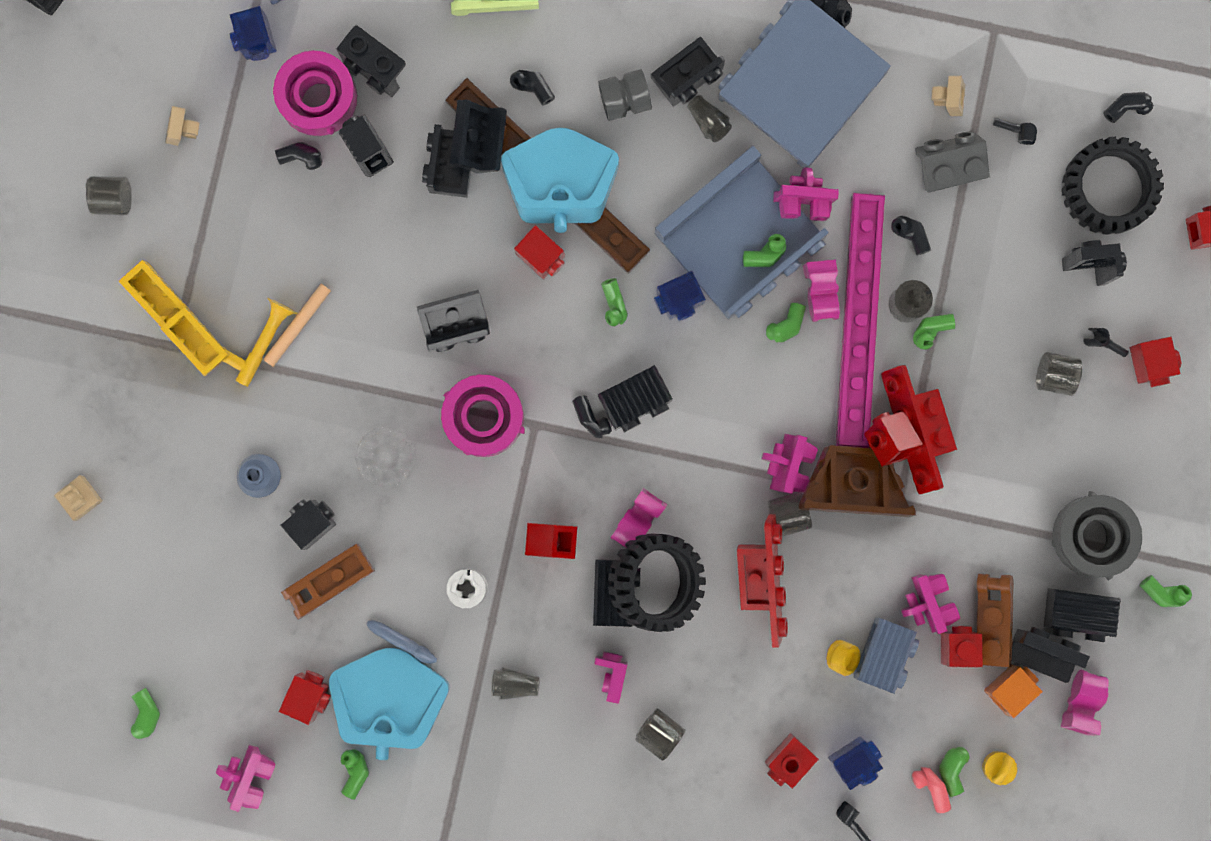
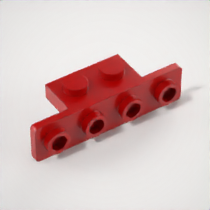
[881,365,957,494]
[737,514,788,648]

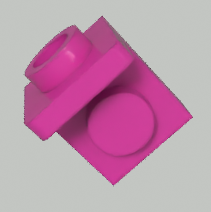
[594,652,628,704]

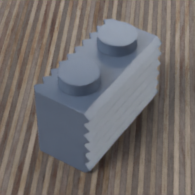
[853,617,919,694]

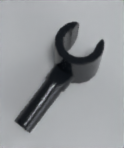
[993,118,1037,145]
[1083,328,1129,357]
[836,801,871,841]

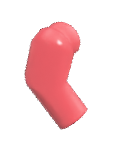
[912,767,951,813]

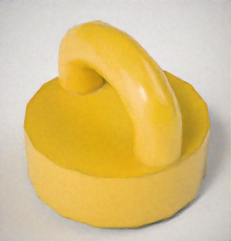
[826,640,861,676]
[982,751,1017,785]

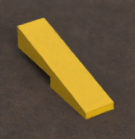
[119,260,230,376]

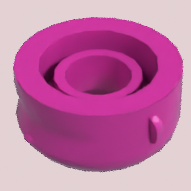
[273,50,358,136]
[441,374,525,457]

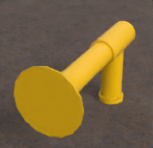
[223,298,298,387]

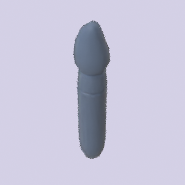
[367,620,437,664]

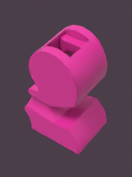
[803,259,840,322]
[610,488,667,548]
[1060,669,1109,736]

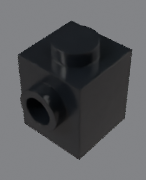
[280,499,337,550]

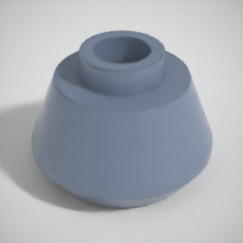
[237,454,281,498]

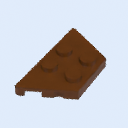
[799,445,916,517]

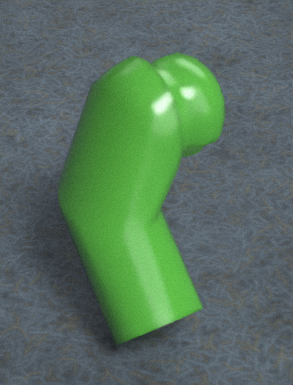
[743,234,787,267]
[601,278,628,327]
[766,303,806,343]
[913,314,955,350]
[1139,575,1192,607]
[131,688,160,739]
[939,747,970,797]
[340,749,369,800]

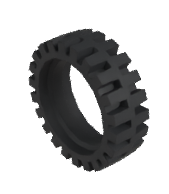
[1061,136,1164,235]
[608,533,706,632]

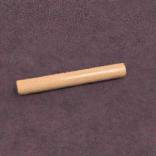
[263,283,331,367]

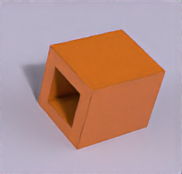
[984,665,1043,718]

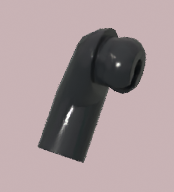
[510,70,555,106]
[1103,92,1154,123]
[275,142,322,170]
[891,216,931,256]
[572,395,612,438]

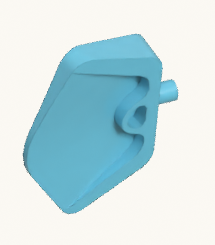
[501,128,619,233]
[329,648,450,760]

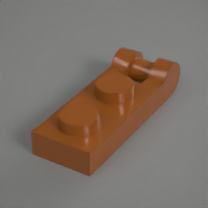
[281,544,375,620]
[977,574,1014,667]

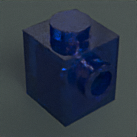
[229,6,277,61]
[654,271,706,321]
[827,736,883,790]

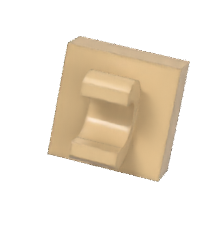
[931,76,966,116]
[165,106,200,146]
[54,475,103,521]

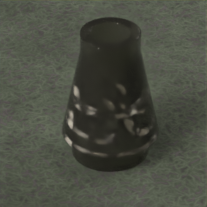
[687,95,732,143]
[491,667,540,700]

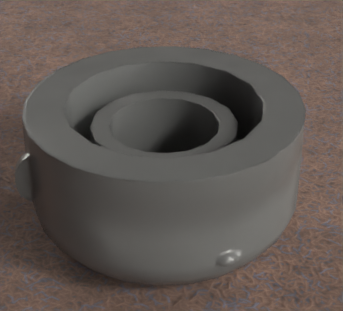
[1051,491,1142,581]

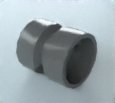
[598,69,652,121]

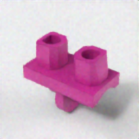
[773,167,839,221]
[761,434,818,494]
[901,574,960,634]
[215,745,276,812]

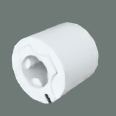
[447,569,488,608]

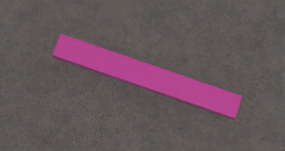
[835,193,885,448]

